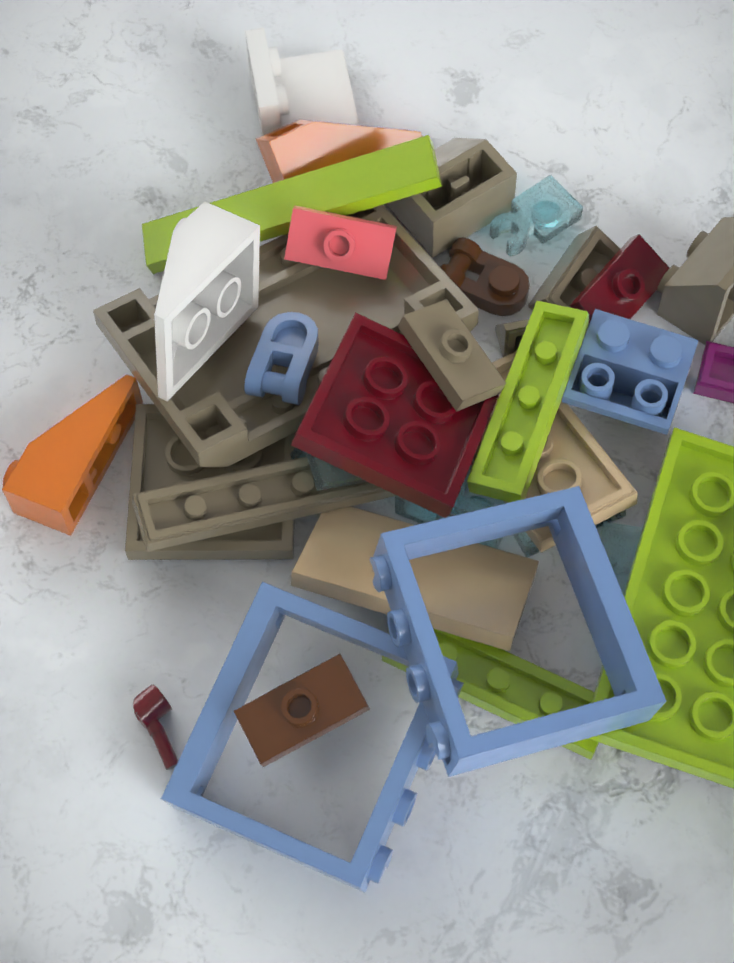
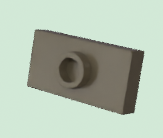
[398,299,506,412]

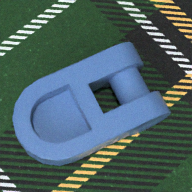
[244,312,319,405]

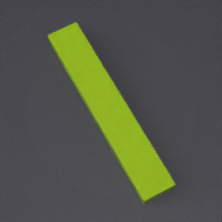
[142,135,442,274]

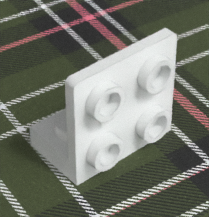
[245,28,359,136]

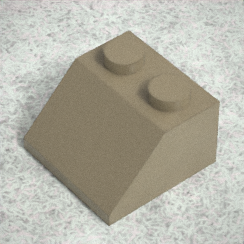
[657,217,734,345]

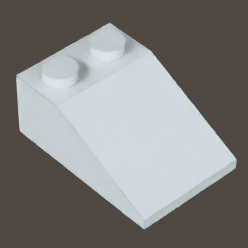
[154,201,260,401]

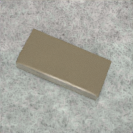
[528,226,620,311]

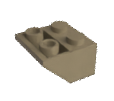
[386,138,517,258]

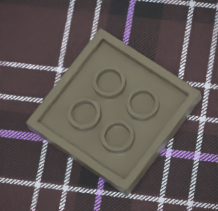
[125,404,297,560]

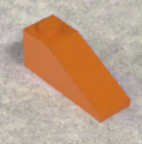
[2,374,144,536]

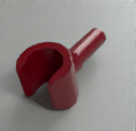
[133,685,178,770]

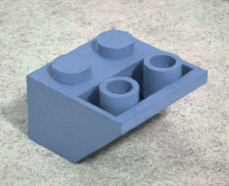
[562,309,699,435]

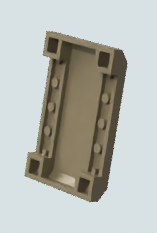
[93,205,479,467]

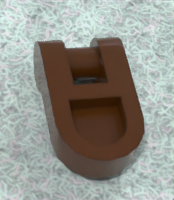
[440,237,530,316]

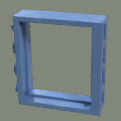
[369,486,666,777]
[161,582,464,893]

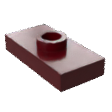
[569,234,669,327]

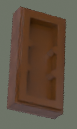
[234,654,370,767]

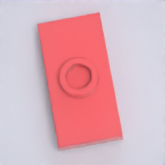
[284,206,397,280]

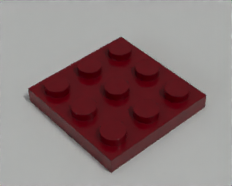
[291,312,499,518]

